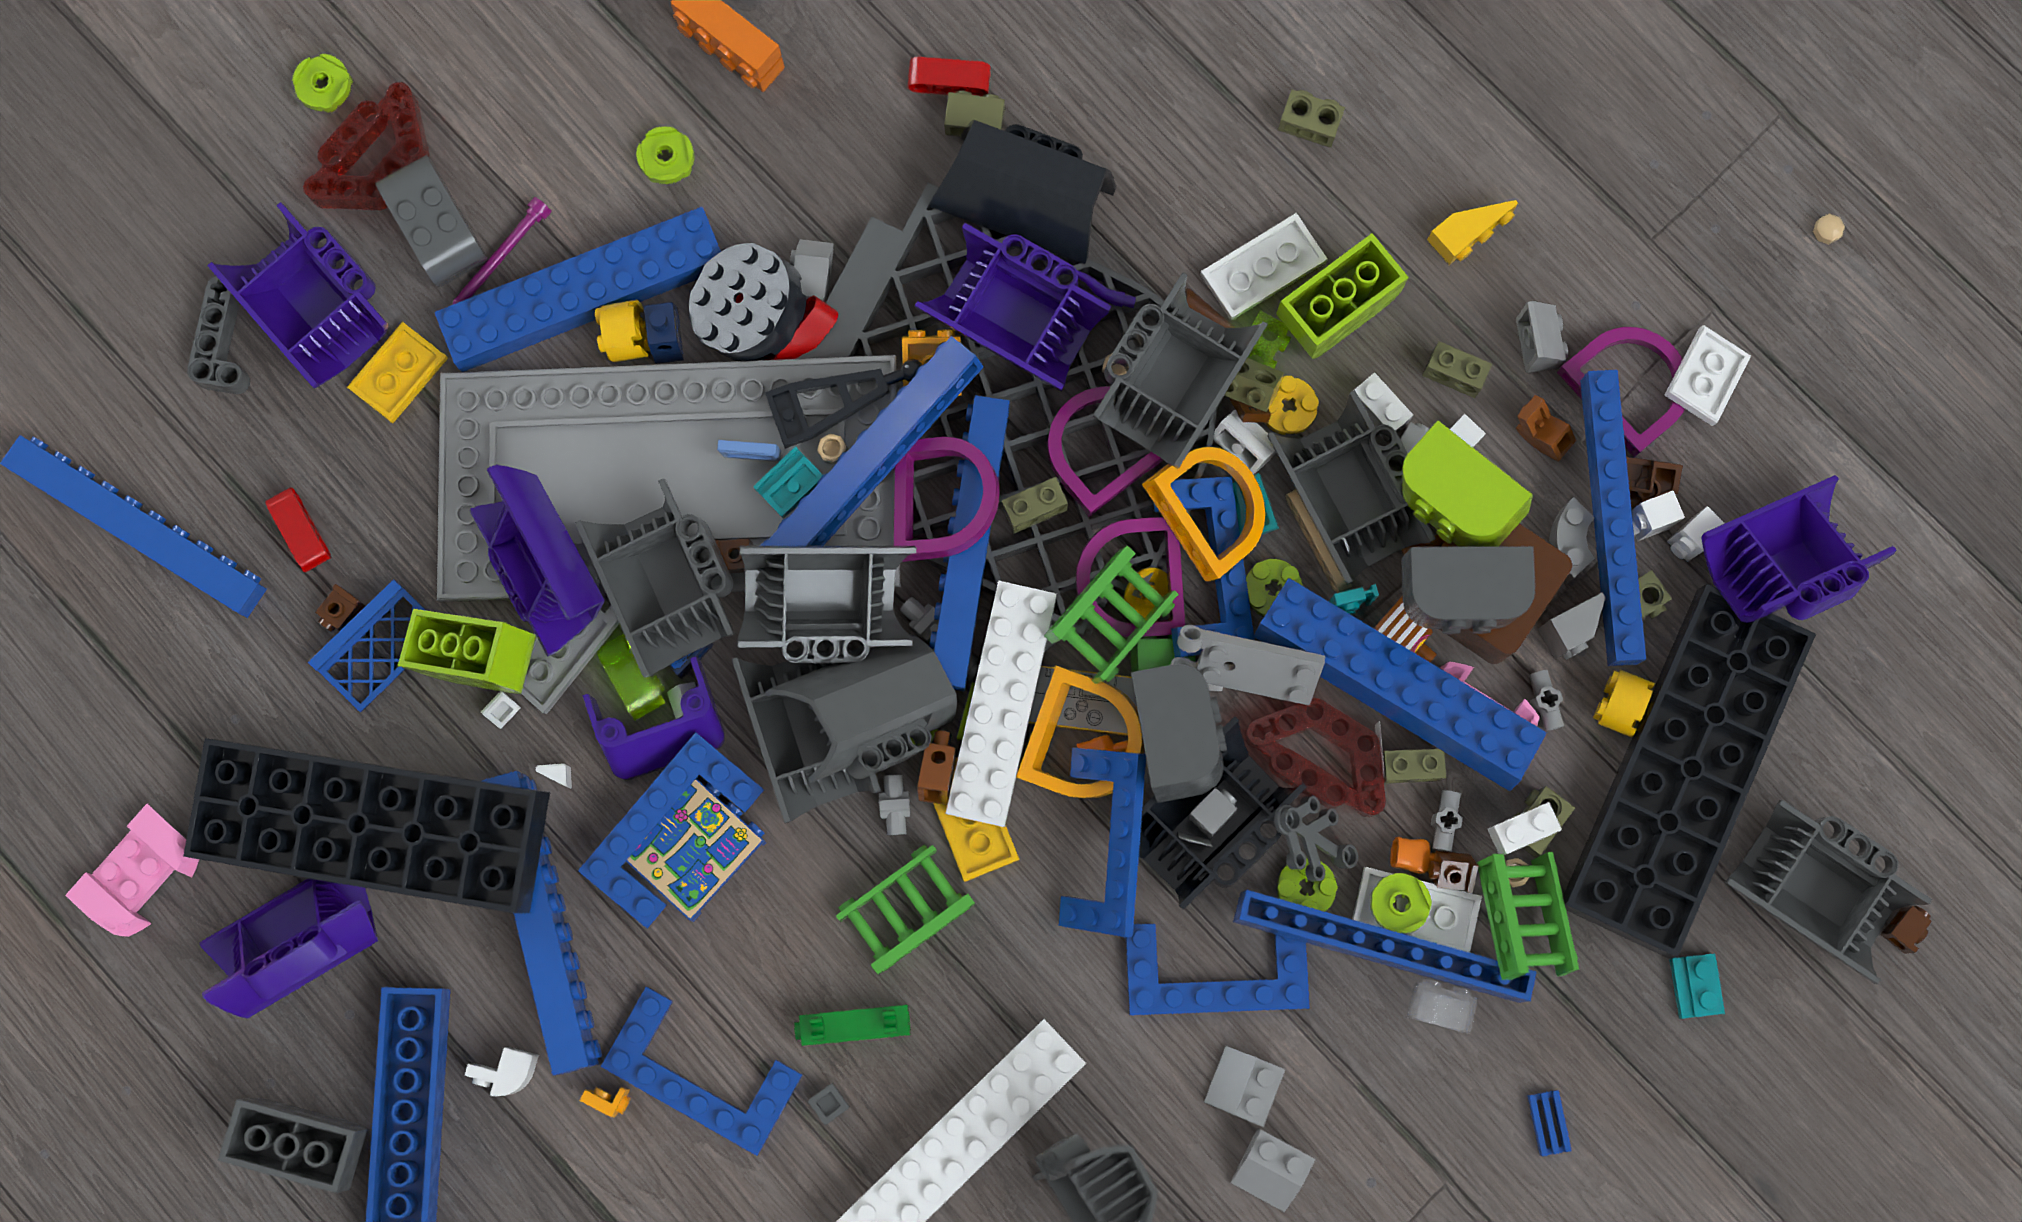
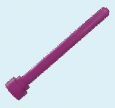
[453,196,552,304]

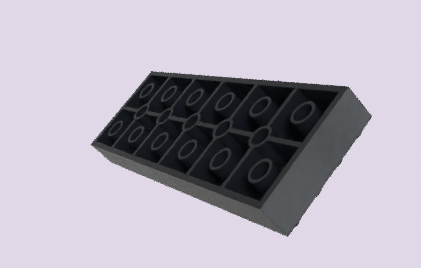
[1563,584,1816,958]
[183,738,550,914]

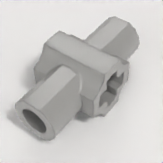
[900,597,939,643]
[1529,670,1564,732]
[879,775,911,835]
[1431,790,1463,852]

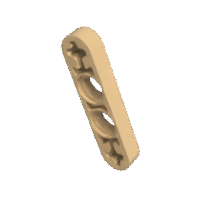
[1286,490,1352,593]

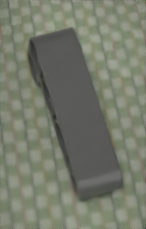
[187,276,250,394]

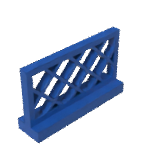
[308,579,427,712]

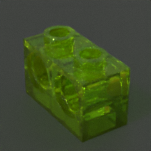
[1247,310,1291,369]

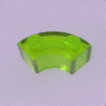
[596,633,666,721]

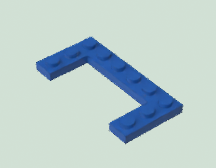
[1154,476,1255,658]
[578,733,764,928]
[1059,748,1146,937]
[1126,924,1310,1015]
[601,987,803,1156]

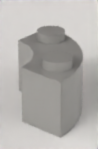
[790,239,834,303]
[1549,497,1595,584]

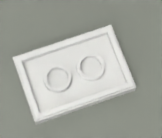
[1665,325,1751,426]

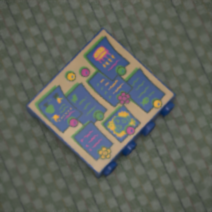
[607,778,767,922]

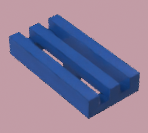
[1527,1090,1572,1157]

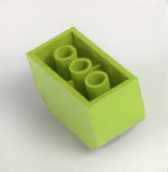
[1276,233,1409,359]
[1402,421,1533,547]
[398,609,536,694]

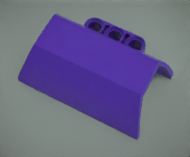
[207,202,389,388]
[915,223,1112,392]
[470,465,605,657]
[1701,475,1897,622]
[200,878,378,1018]

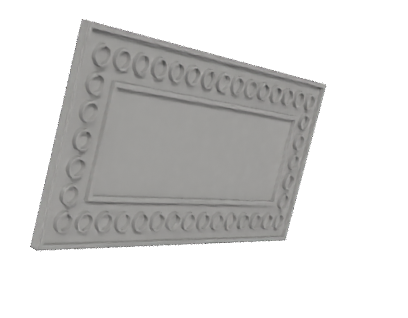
[437,355,900,602]

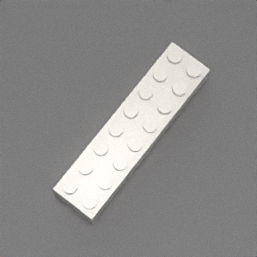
[946,581,1057,827]

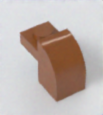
[1516,395,1577,462]

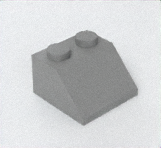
[1516,301,1568,373]
[1538,593,1605,660]
[1204,1046,1285,1127]
[1230,1128,1316,1212]

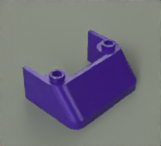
[582,656,725,780]

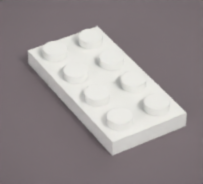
[1200,213,1328,321]
[1352,867,1482,953]

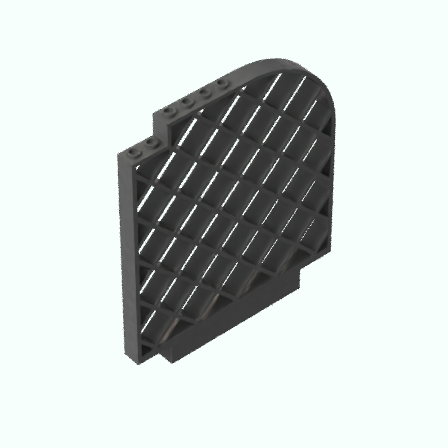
[796,182,1216,638]

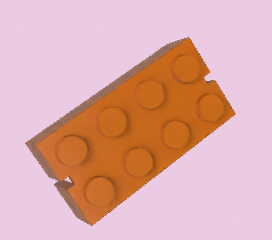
[670,0,785,92]

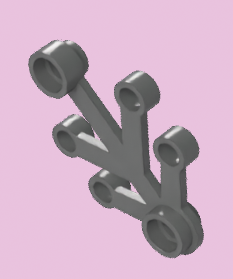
[1274,796,1358,882]

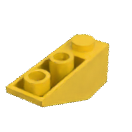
[1427,200,1518,265]

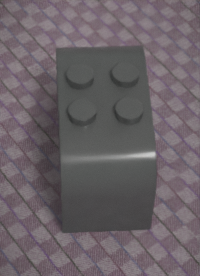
[375,155,489,288]
[1401,547,1535,634]
[1131,664,1227,803]
[218,1098,368,1193]

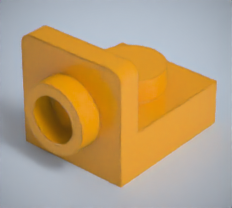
[579,1087,631,1117]

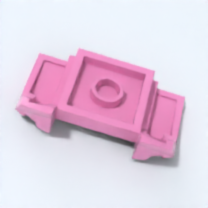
[65,804,199,937]

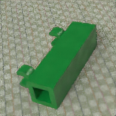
[794,1005,911,1046]

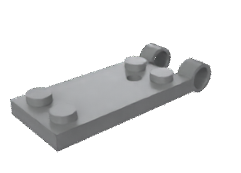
[521,565,619,714]
[1170,625,1325,705]

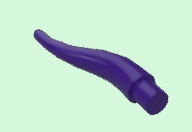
[1077,270,1136,308]

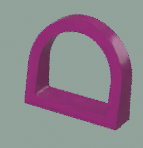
[1557,327,1685,457]
[1047,386,1163,517]
[894,437,999,562]
[1076,517,1185,637]

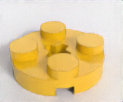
[1264,376,1319,435]

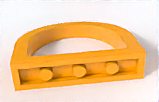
[1142,447,1265,582]
[1016,666,1145,799]

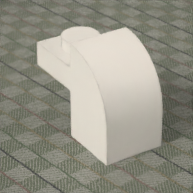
[464,1047,539,1096]

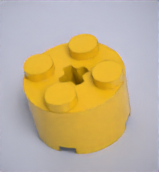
[595,300,650,362]
[1593,669,1655,738]

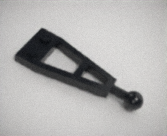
[765,359,923,449]

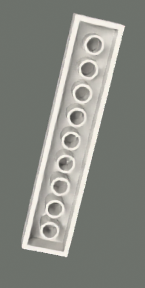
[836,1019,1086,1222]

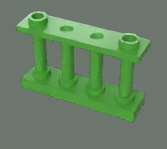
[1044,546,1178,684]
[836,845,975,975]
[1477,852,1579,980]

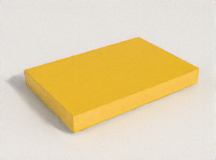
[347,322,448,423]

